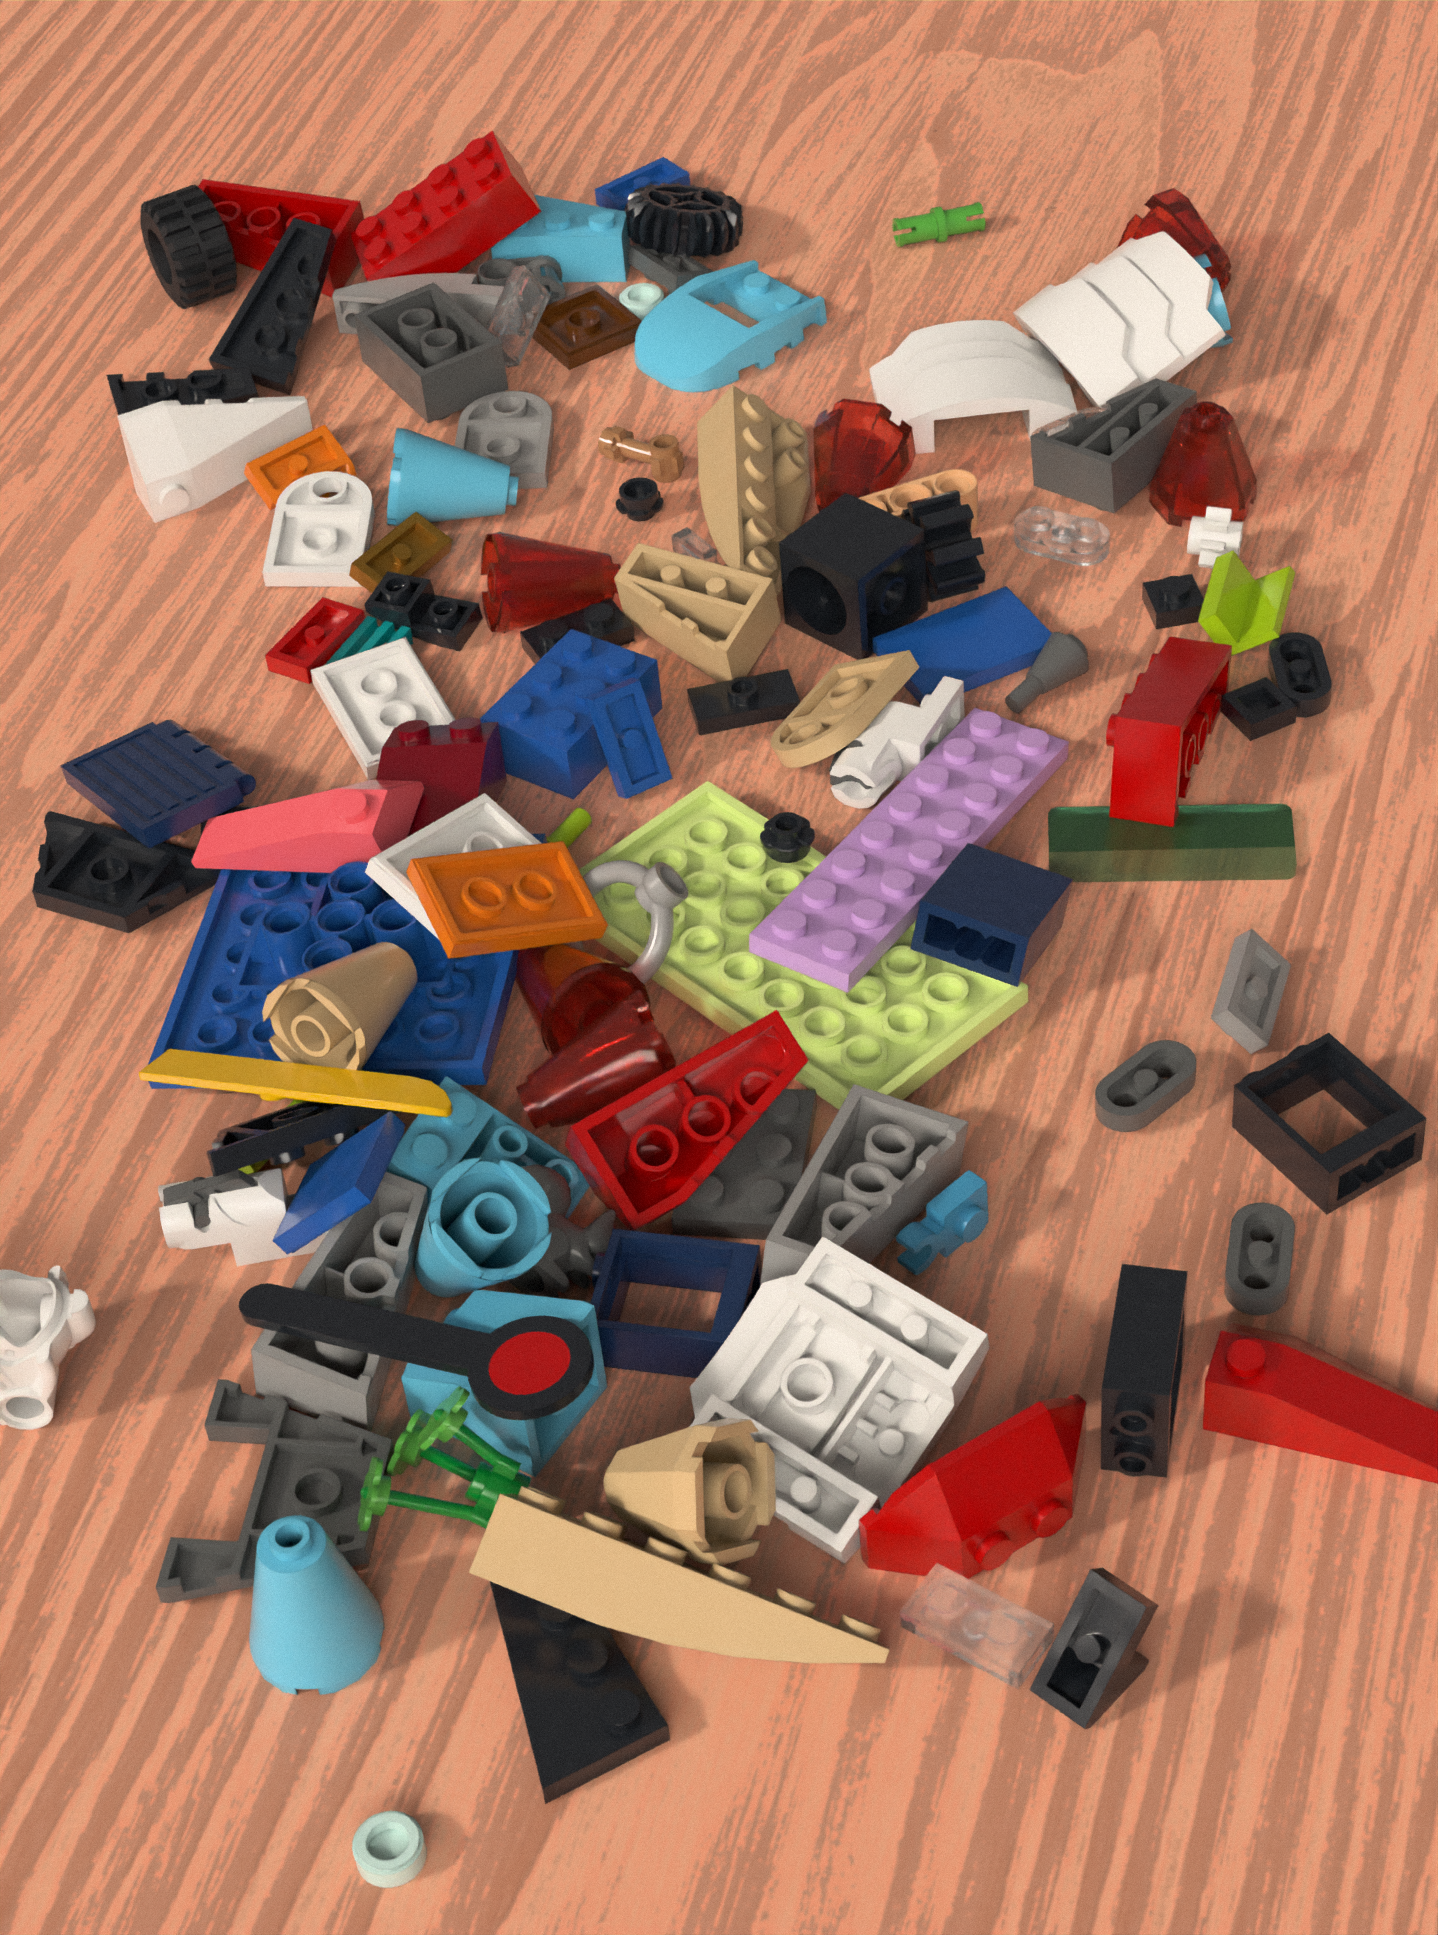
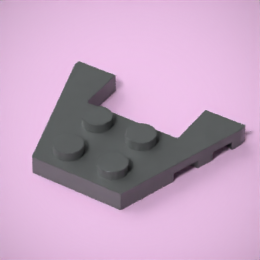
[156,1379,395,1603]

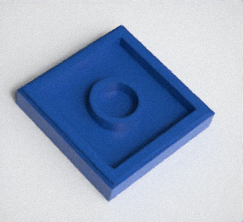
[272,1111,406,1255]

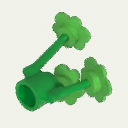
[358,1386,531,1532]

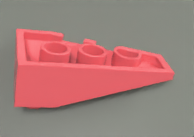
[191,780,424,873]

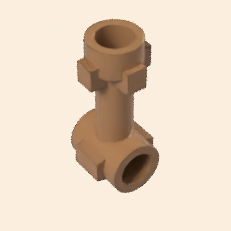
[598,426,684,483]

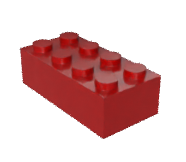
[350,130,541,281]

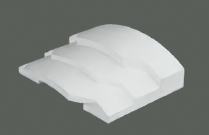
[1013,231,1226,412]
[869,320,1077,458]
[689,1236,989,1564]

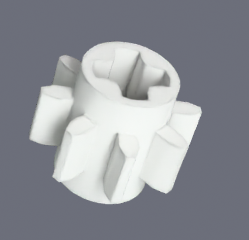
[1187,506,1244,568]

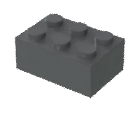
[354,282,508,423]

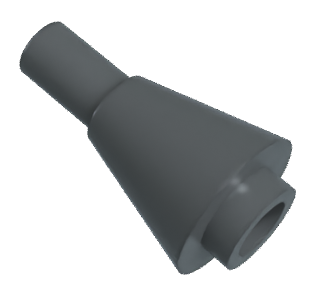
[1005,632,1089,713]

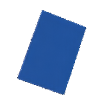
[873,586,1052,704]

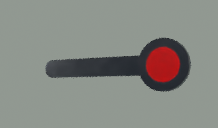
[239,1283,594,1420]

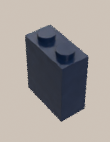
[910,843,1073,987]

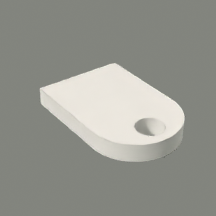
[262,471,375,587]

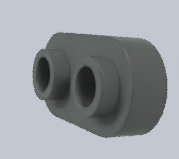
[1095,1040,1196,1132]
[1224,1202,1295,1316]

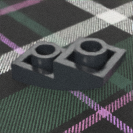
[364,571,483,651]

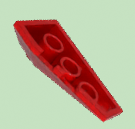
[564,1010,809,1231]
[1203,1323,1438,1484]

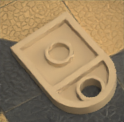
[770,650,919,768]

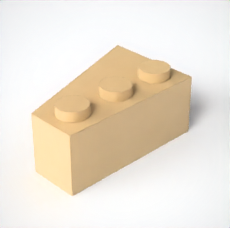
[614,543,781,682]

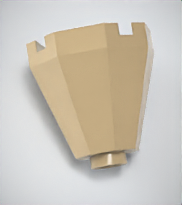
[604,1418,776,1565]

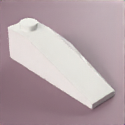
[117,396,313,523]

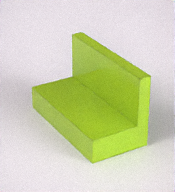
[1198,550,1295,656]

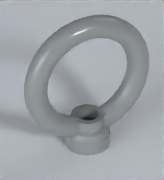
[560,860,688,995]

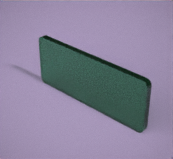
[1048,804,1297,882]

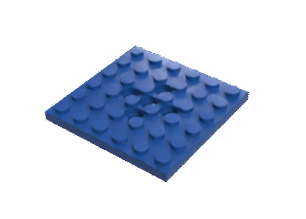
[148,833,548,1089]

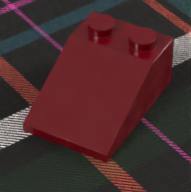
[376,717,507,837]

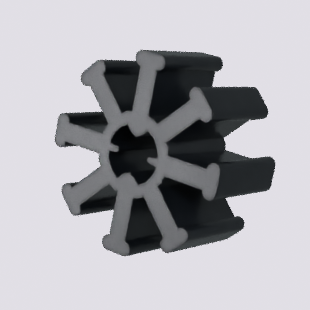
[901,490,985,602]

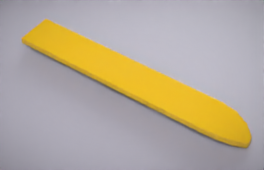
[138,1049,453,1117]

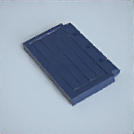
[60,720,256,848]

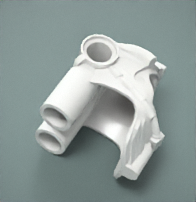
[0,1265,96,1430]

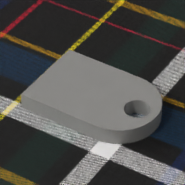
[455,391,554,489]

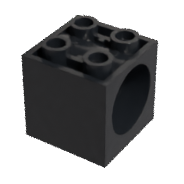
[779,493,928,660]

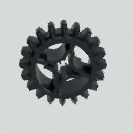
[625,183,743,258]

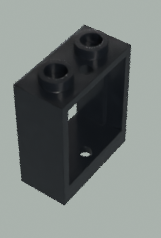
[1232,1033,1426,1215]
[1101,1264,1188,1478]

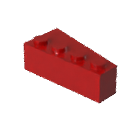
[1106,636,1232,827]

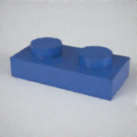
[595,157,690,211]
[585,678,673,799]

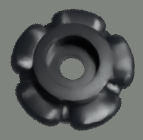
[616,478,664,522]
[760,812,815,863]

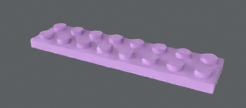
[749,708,1069,993]

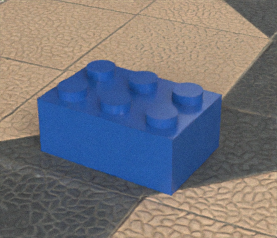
[480,629,662,800]

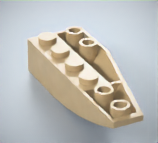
[697,385,811,596]
[469,1486,890,1663]

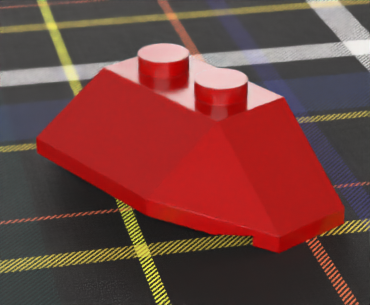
[858,1394,1086,1582]

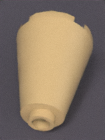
[262,942,417,1071]

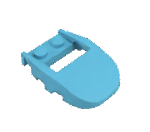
[634,260,827,392]

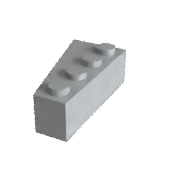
[760,1084,969,1287]

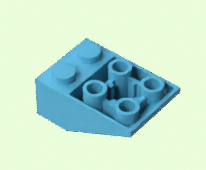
[386,1076,589,1219]

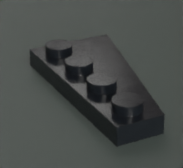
[208,218,337,395]
[489,1581,670,1804]

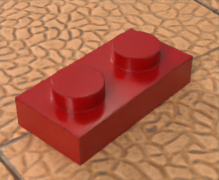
[265,597,365,684]

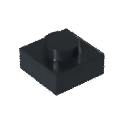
[1142,574,1204,630]
[1221,677,1297,741]

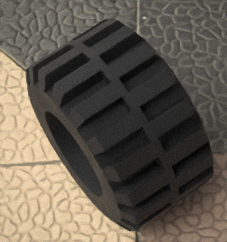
[140,185,237,309]

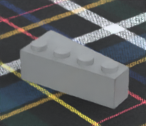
[251,1172,428,1432]

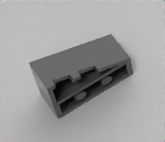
[1030,378,1198,514]

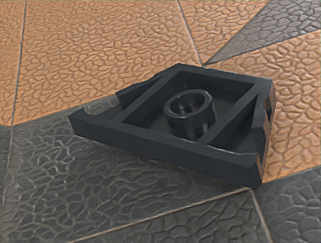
[32,811,221,933]
[207,1101,401,1177]

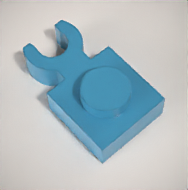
[896,1170,988,1275]

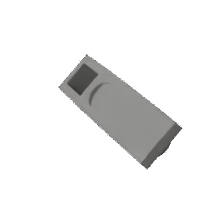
[332,273,520,335]

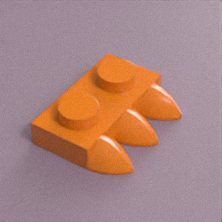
[244,424,356,510]

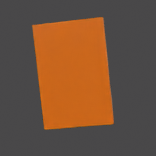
[406,841,608,959]

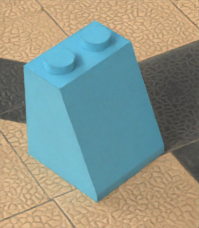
[401,1289,607,1477]

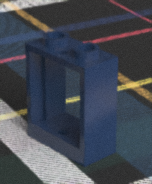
[584,1229,762,1378]

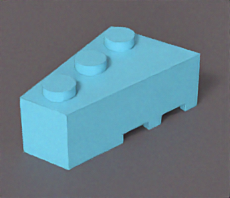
[491,195,631,282]

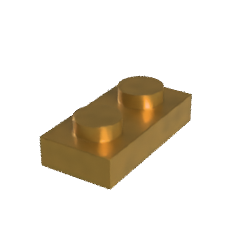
[349,512,453,593]

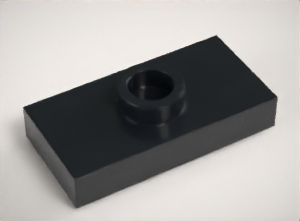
[687,669,800,735]

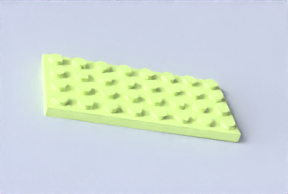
[579,781,1028,1110]

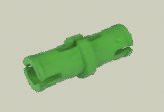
[892,202,985,247]

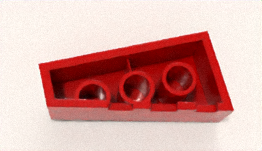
[198,179,364,298]

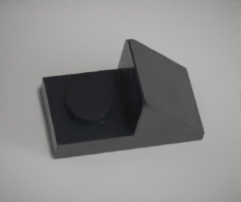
[1029,1568,1159,1729]

